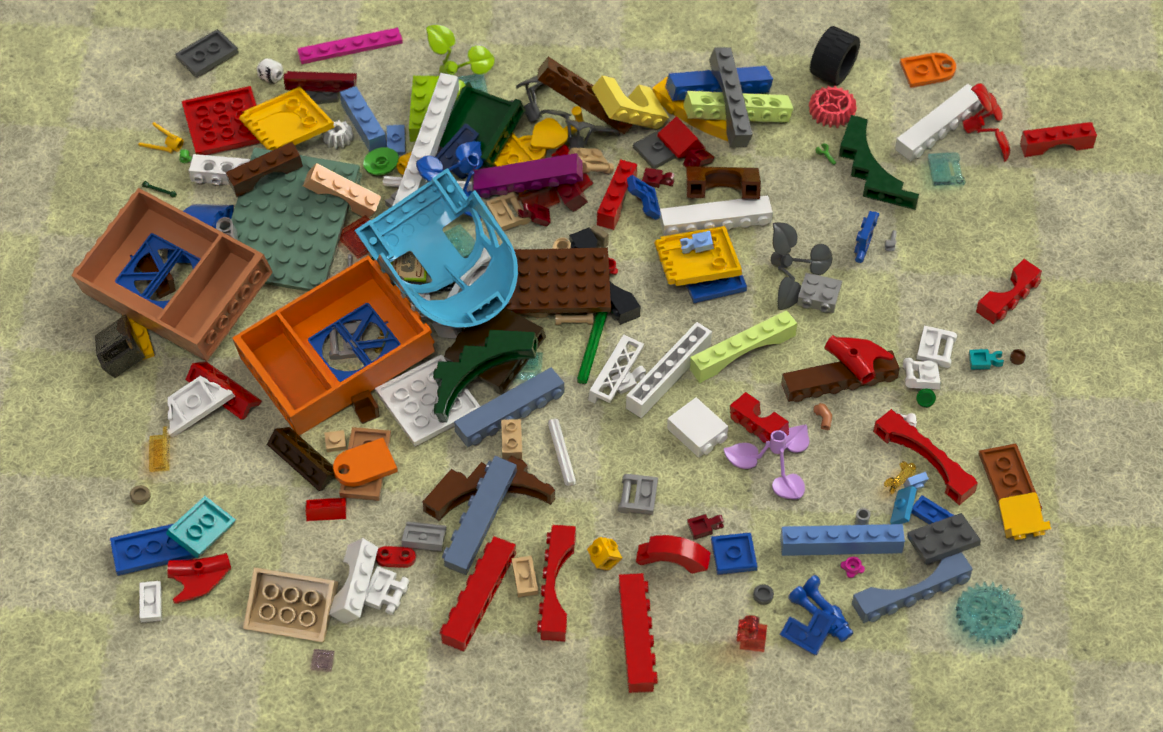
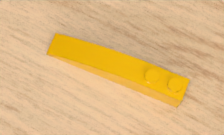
[652,77,728,141]

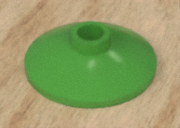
[363,147,399,175]

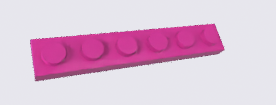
[297,27,403,65]

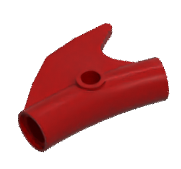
[824,335,894,384]
[167,553,232,604]

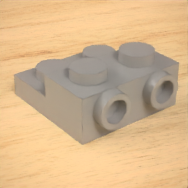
[797,273,842,313]

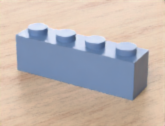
[340,86,387,152]

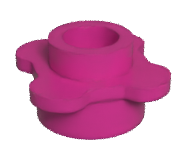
[841,556,865,578]

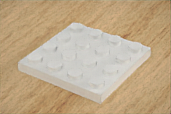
[375,354,481,447]

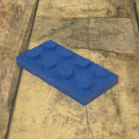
[110,524,196,576]

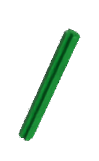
[577,312,608,384]

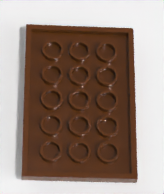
[505,247,611,314]

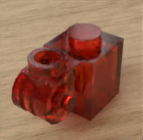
[736,615,767,652]

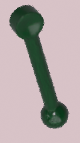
[142,181,177,198]

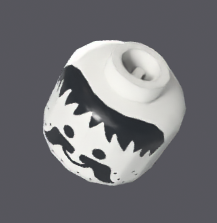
[257,58,283,84]

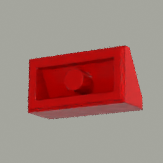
[305,498,347,521]

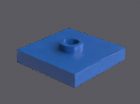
[711,532,758,575]

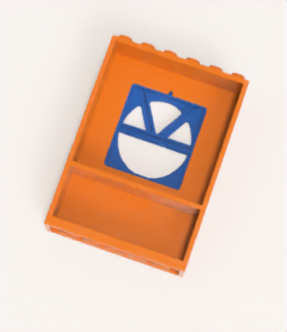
[232,255,435,435]

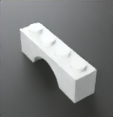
[329,538,378,623]

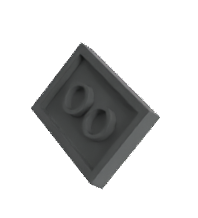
[175,29,239,78]
[907,513,981,565]

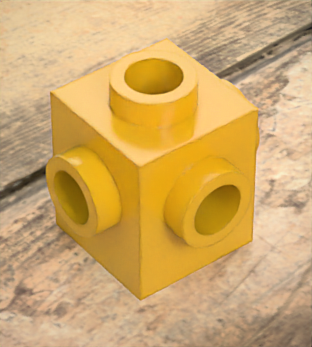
[587,537,623,570]

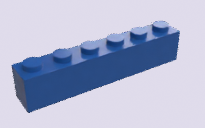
[665,66,773,101]

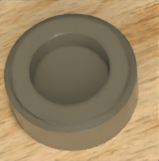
[130,485,151,505]

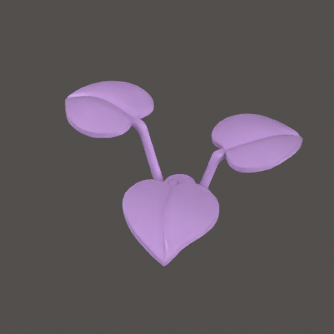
[724,425,809,499]

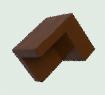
[351,390,380,424]

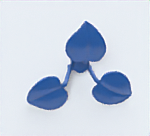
[416,142,483,219]

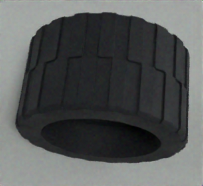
[809,26,860,85]

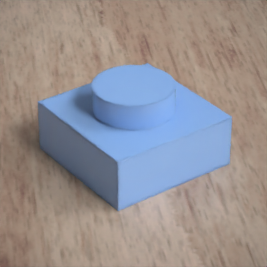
[903,472,929,490]

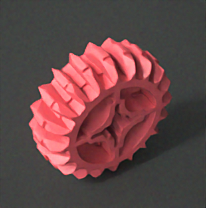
[809,85,857,128]

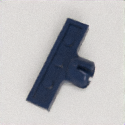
[435,123,479,179]

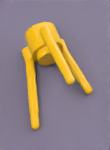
[138,122,184,154]

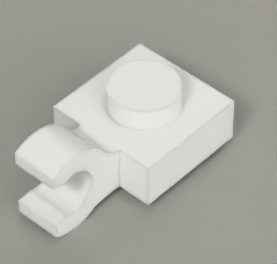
[611,366,646,394]

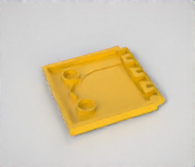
[239,87,335,150]
[654,226,742,286]

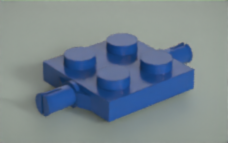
[854,211,879,263]

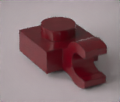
[642,168,674,188]
[518,203,551,227]
[687,514,724,540]

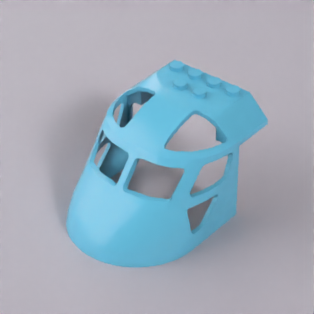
[355,168,518,327]

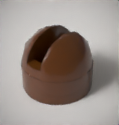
[1010,349,1026,365]

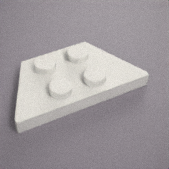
[168,376,235,437]

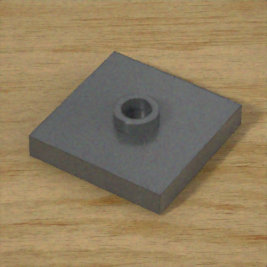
[633,128,677,169]

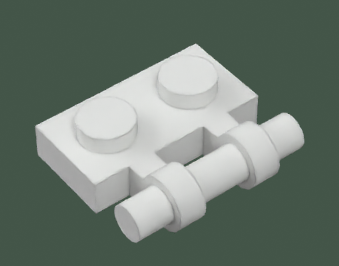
[364,566,409,615]

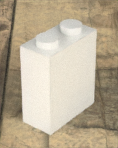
[667,398,728,458]

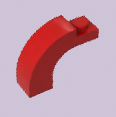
[636,535,711,574]

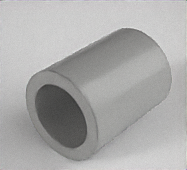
[855,508,870,525]

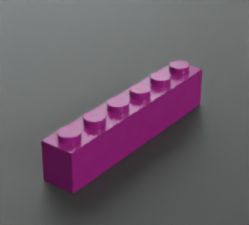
[473,153,583,198]

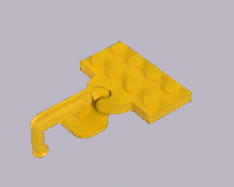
[494,106,584,195]

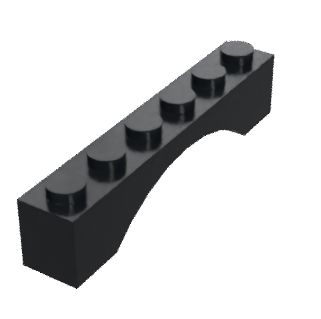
[569,227,641,325]

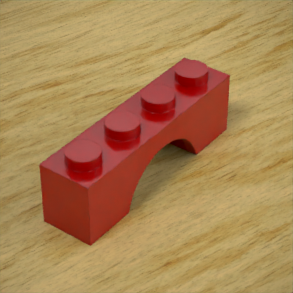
[1020,122,1097,157]
[597,159,638,230]
[976,259,1042,324]

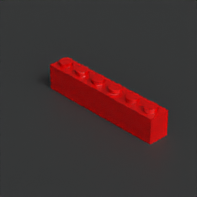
[440,536,516,652]
[619,573,658,693]

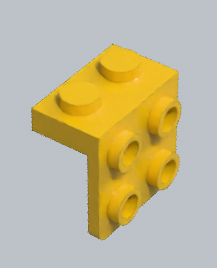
[998,493,1051,541]

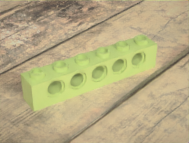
[683,91,793,122]

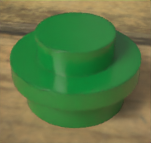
[916,388,936,408]

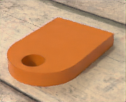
[900,52,956,88]
[333,438,398,487]

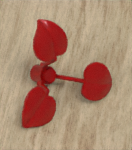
[963,83,1011,162]

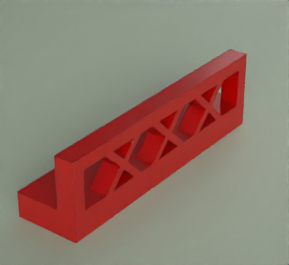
[185,361,262,420]

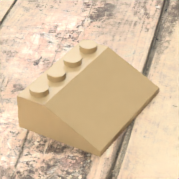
[243,568,339,642]

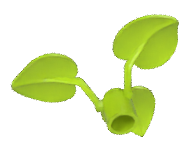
[426,25,495,101]

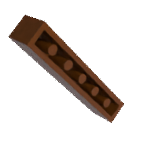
[781,350,900,402]

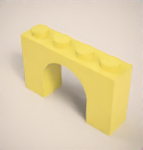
[592,75,669,129]

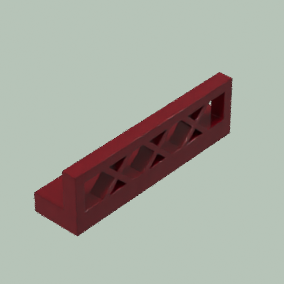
[283,71,357,92]

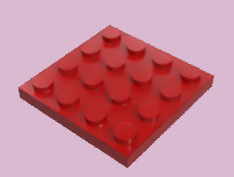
[181,86,260,155]

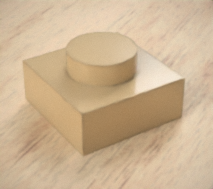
[324,430,346,452]

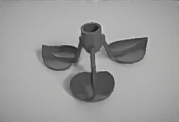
[509,75,545,122]
[539,109,620,150]
[771,222,833,310]

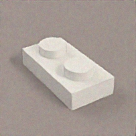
[140,581,162,622]

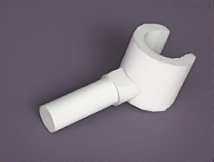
[898,413,917,427]

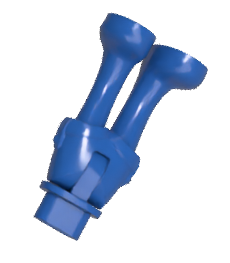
[788,575,854,642]

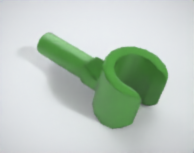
[816,143,836,165]
[179,149,192,163]

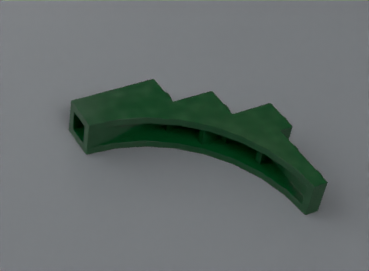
[433,330,538,423]

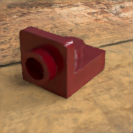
[683,147,715,167]

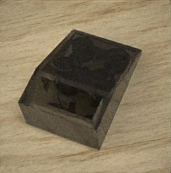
[95,315,146,378]

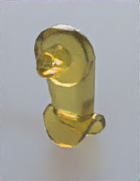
[884,461,916,494]

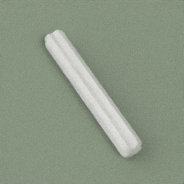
[548,418,576,486]

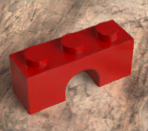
[730,392,789,443]

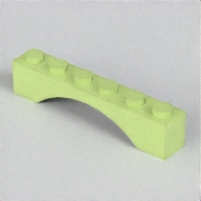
[690,310,797,383]

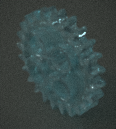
[955,581,1024,644]

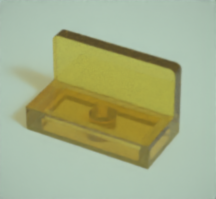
[149,426,170,472]

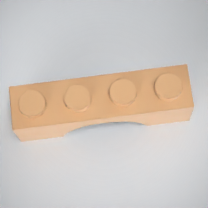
[303,163,381,218]

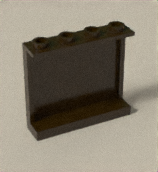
[444,307,546,395]

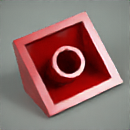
[657,116,706,158]

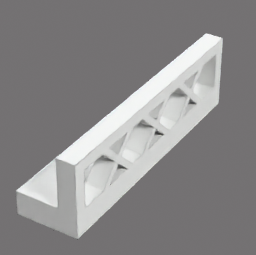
[588,335,644,403]

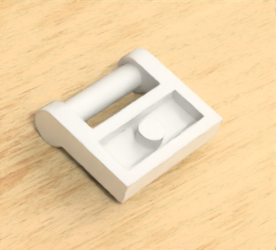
[916,326,957,368]
[903,358,940,389]

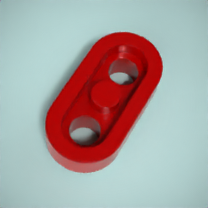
[375,546,416,568]

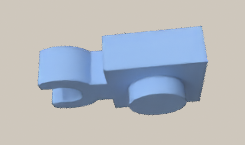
[680,231,714,253]

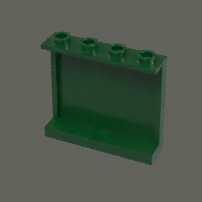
[438,81,526,168]

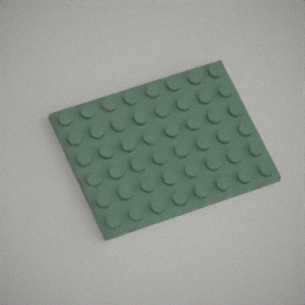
[231,147,360,291]

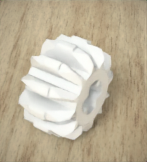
[322,120,353,149]

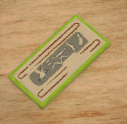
[391,251,427,282]

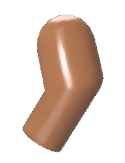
[813,403,832,430]

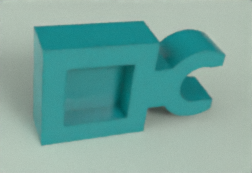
[968,349,1004,370]

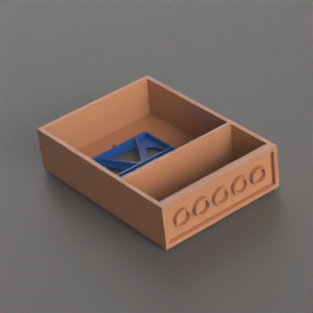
[71,188,273,361]

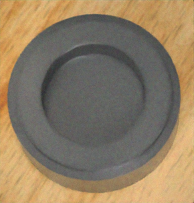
[753,584,774,605]

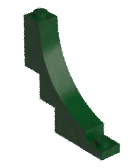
[839,115,919,210]

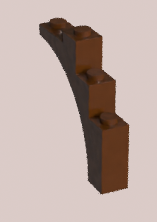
[422,455,555,521]

